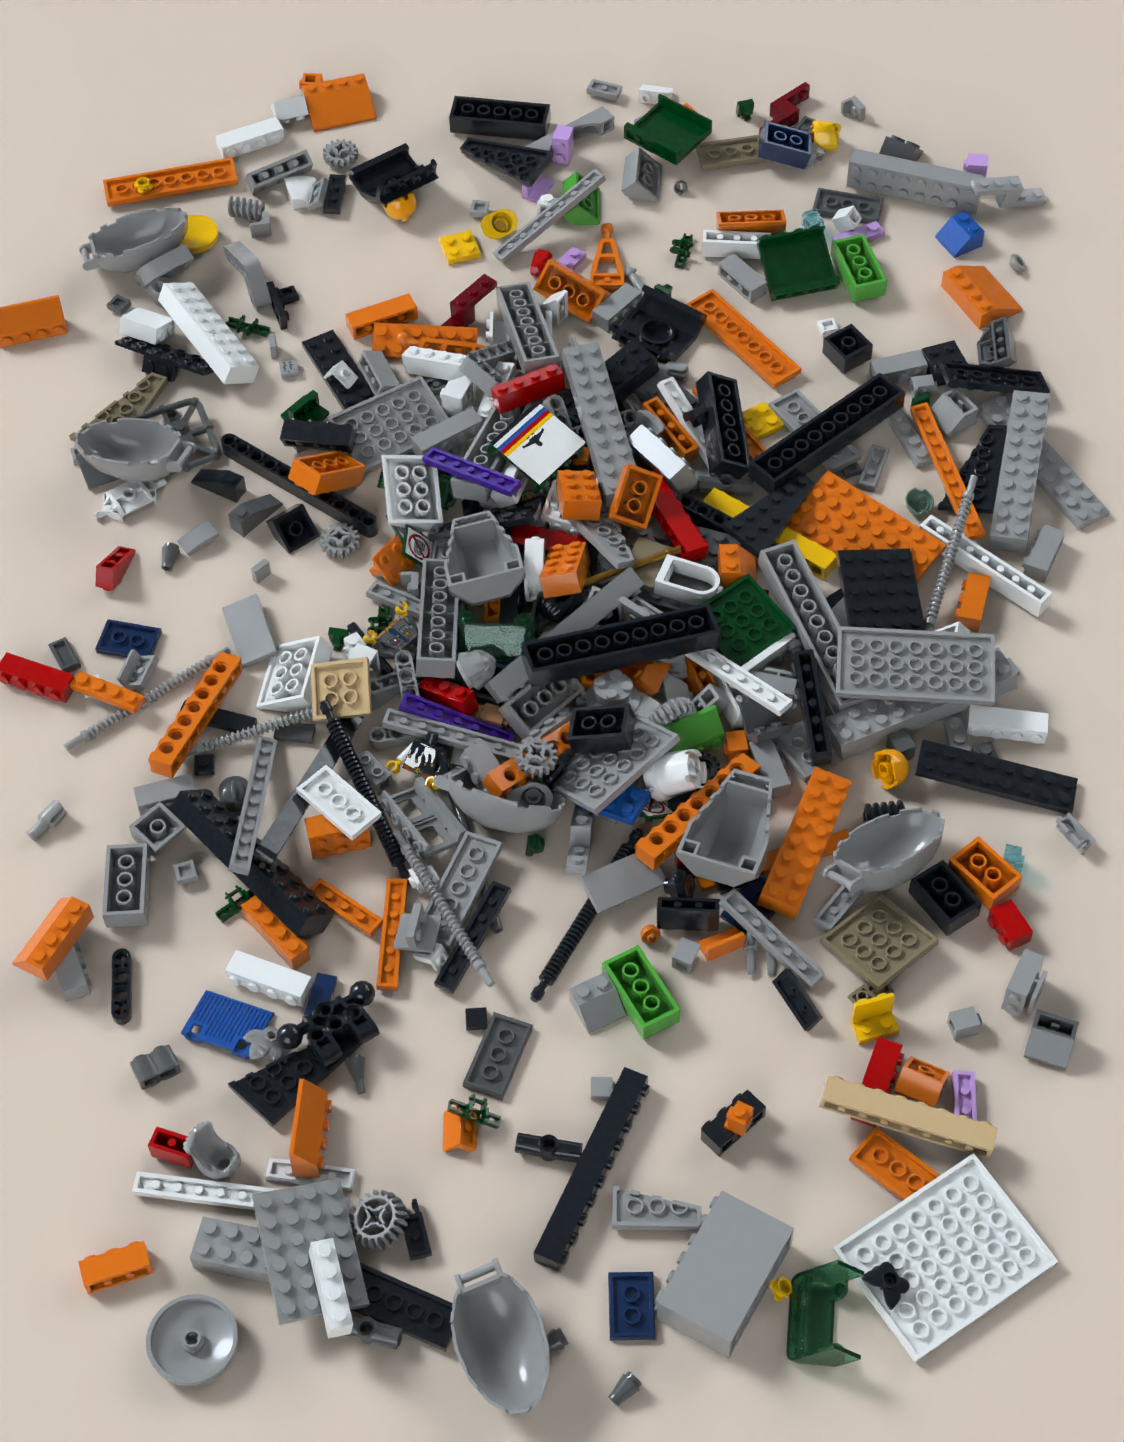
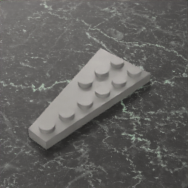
[559,495,634,570]

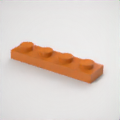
[69,671,145,714]
[310,878,383,938]

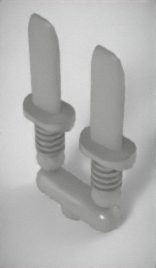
[743,921,776,976]

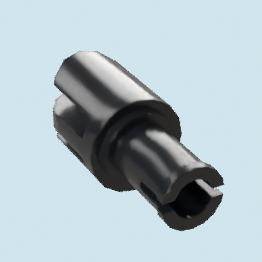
[538,748,575,790]

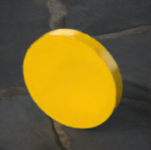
[178,215,219,254]

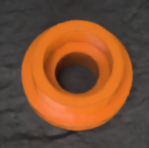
[641,925,661,944]

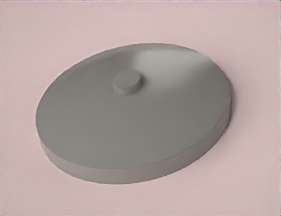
[146,1294,239,1386]

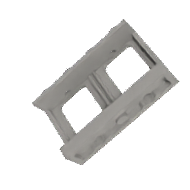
[380,776,467,859]

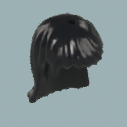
[536,588,588,623]

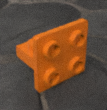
[369,536,416,587]

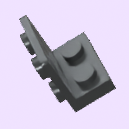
[739,699,792,743]

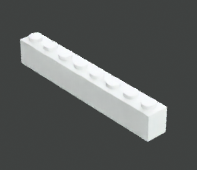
[919,515,1052,618]

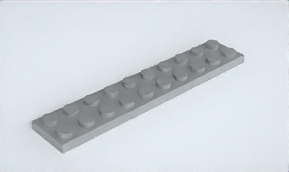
[975,393,1110,530]

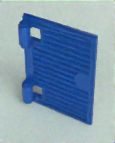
[181,990,274,1059]

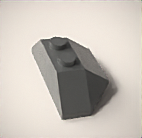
[977,316,1017,368]

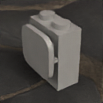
[748,667,799,717]
[1001,948,1048,1017]

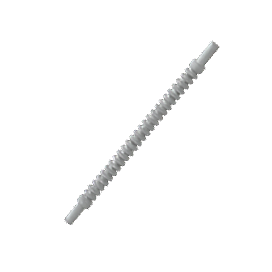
[924,475,978,631]
[64,647,231,751]
[187,707,313,757]
[393,829,495,987]

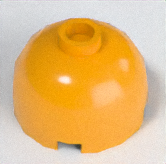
[383,191,417,222]
[871,749,909,790]

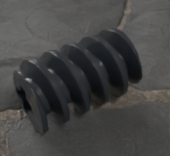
[863,800,906,823]

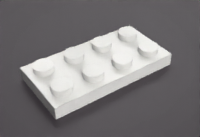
[296,765,382,841]

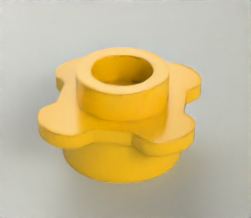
[134,177,153,193]
[769,1276,792,1301]

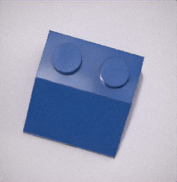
[935,211,985,258]

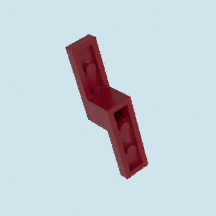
[759,82,810,134]
[441,274,497,327]

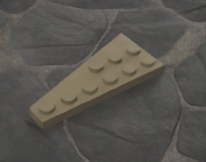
[69,372,168,442]

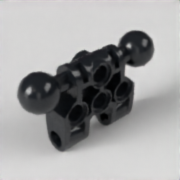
[276,981,380,1067]

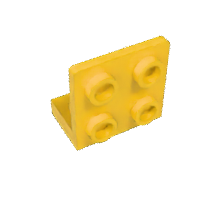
[850,993,899,1045]

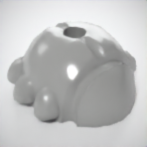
[1010,254,1026,272]

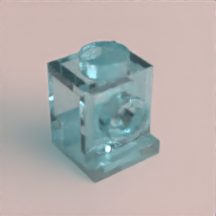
[801,209,824,229]
[1003,844,1025,874]

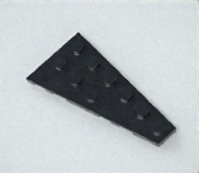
[460,138,554,187]
[938,424,1007,514]
[723,473,815,558]
[428,495,545,541]
[228,1036,361,1127]

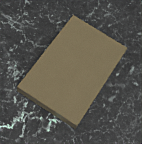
[631,537,672,592]

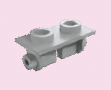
[1056,812,1096,855]

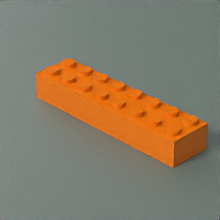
[757,766,852,921]

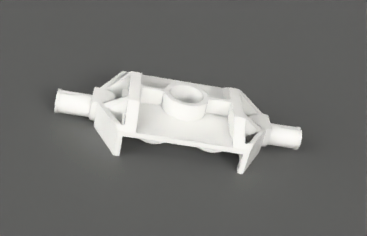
[93,478,167,522]

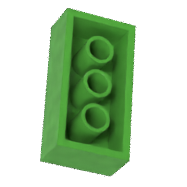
[830,234,887,302]
[602,945,681,1040]

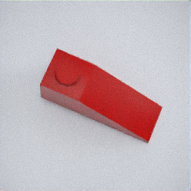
[95,546,136,591]

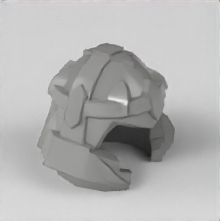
[456,650,496,691]

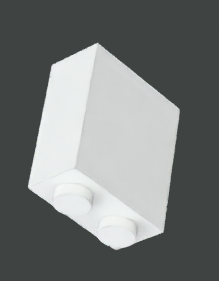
[119,307,175,345]

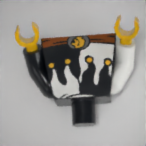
[386,731,449,790]

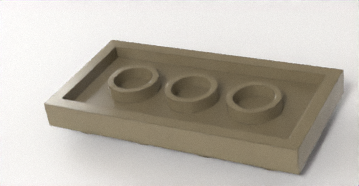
[696,135,766,171]

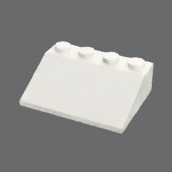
[381,455,443,532]
[256,636,333,713]

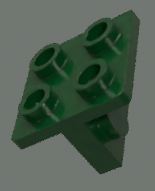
[281,390,329,423]

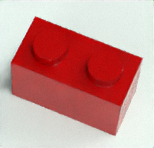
[987,899,1033,951]
[147,1126,195,1169]

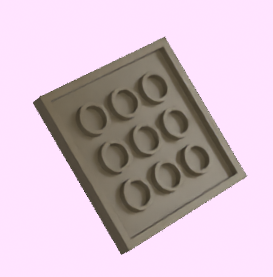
[820,892,939,992]

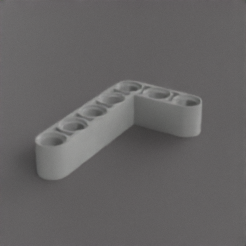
[223,241,272,310]
[459,341,516,398]
[542,395,637,441]
[369,650,423,750]

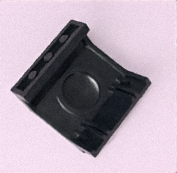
[349,143,439,205]
[609,284,708,364]

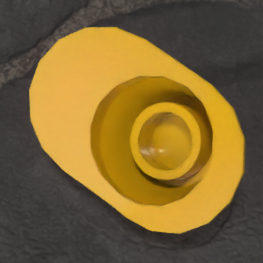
[481,208,518,240]

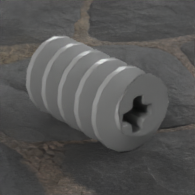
[228,196,265,221]

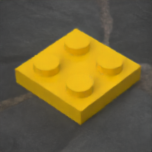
[439,230,481,265]
[742,401,784,441]

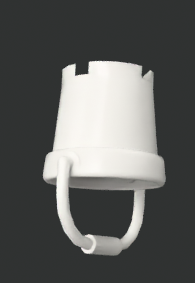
[631,749,707,802]

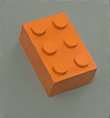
[607,463,663,531]
[556,469,602,521]
[304,815,372,859]
[948,836,1023,911]

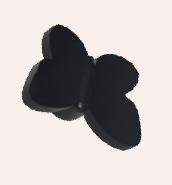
[862,1262,910,1310]

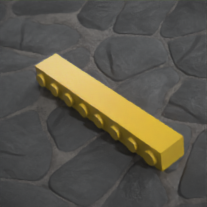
[703,487,837,581]

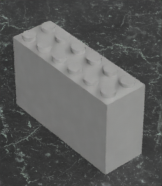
[655,1191,794,1359]

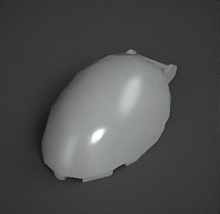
[79,206,188,273]
[74,418,197,482]
[433,766,566,833]
[823,807,945,893]
[450,1257,550,1414]

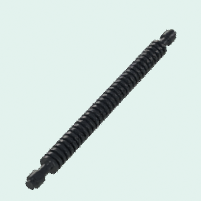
[320,700,410,885]
[530,828,643,1003]

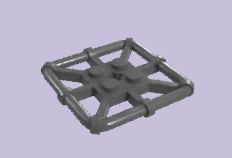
[129,397,222,478]

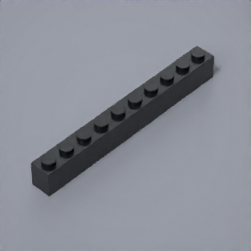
[534,1067,650,1272]

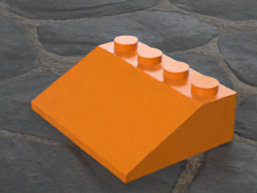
[302,73,376,132]
[941,265,1023,330]

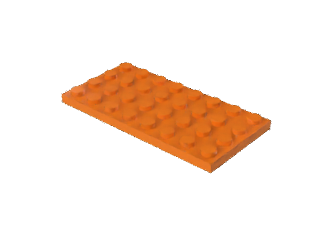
[787,470,946,583]

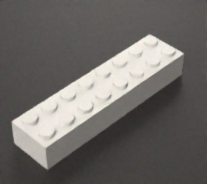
[158,282,260,384]

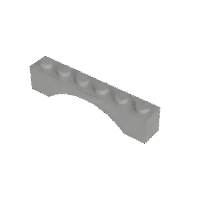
[525,106,614,164]

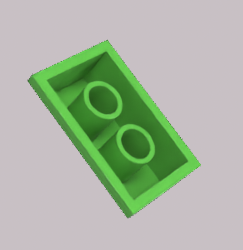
[562,171,600,225]
[663,705,725,753]

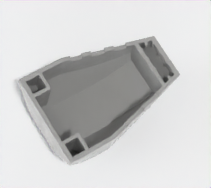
[444,510,526,606]
[676,768,773,887]

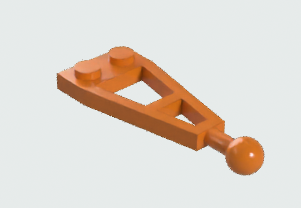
[590,223,624,290]
[396,332,486,352]

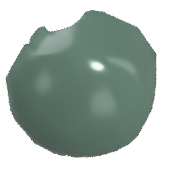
[905,487,935,516]

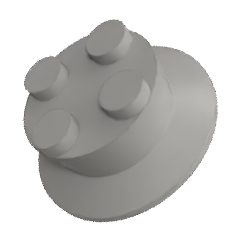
[585,669,640,712]

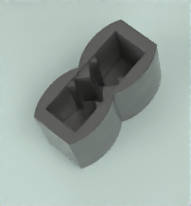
[130,1045,181,1090]

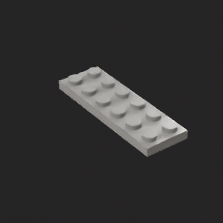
[768,389,862,474]
[425,831,504,949]

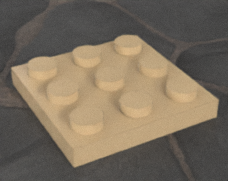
[310,657,372,722]

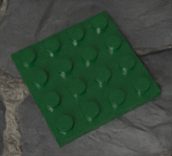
[701,573,797,667]

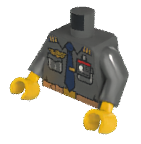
[363,601,418,662]

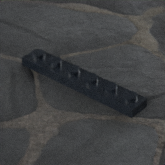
[434,881,512,994]

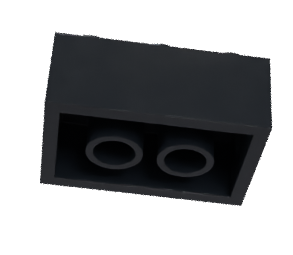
[567,703,636,754]
[908,860,982,936]

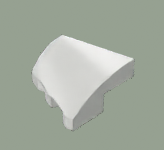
[284,176,316,210]

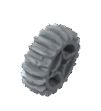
[648,697,698,727]
[349,1190,409,1251]

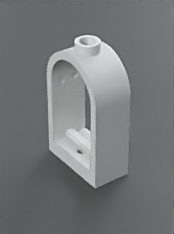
[524,536,546,602]
[654,554,724,606]

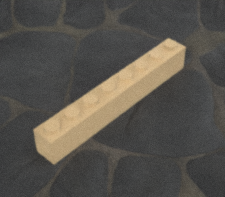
[819,1075,998,1159]

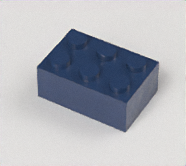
[758,121,812,169]

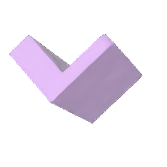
[522,172,554,203]

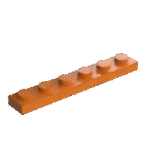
[376,878,408,991]

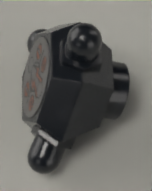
[664,869,696,898]

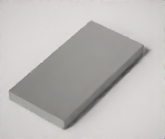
[222,594,278,669]
[579,853,666,914]

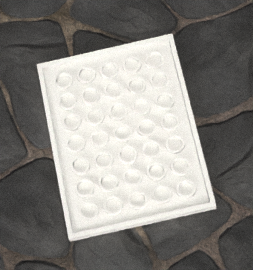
[832,1153,1058,1363]

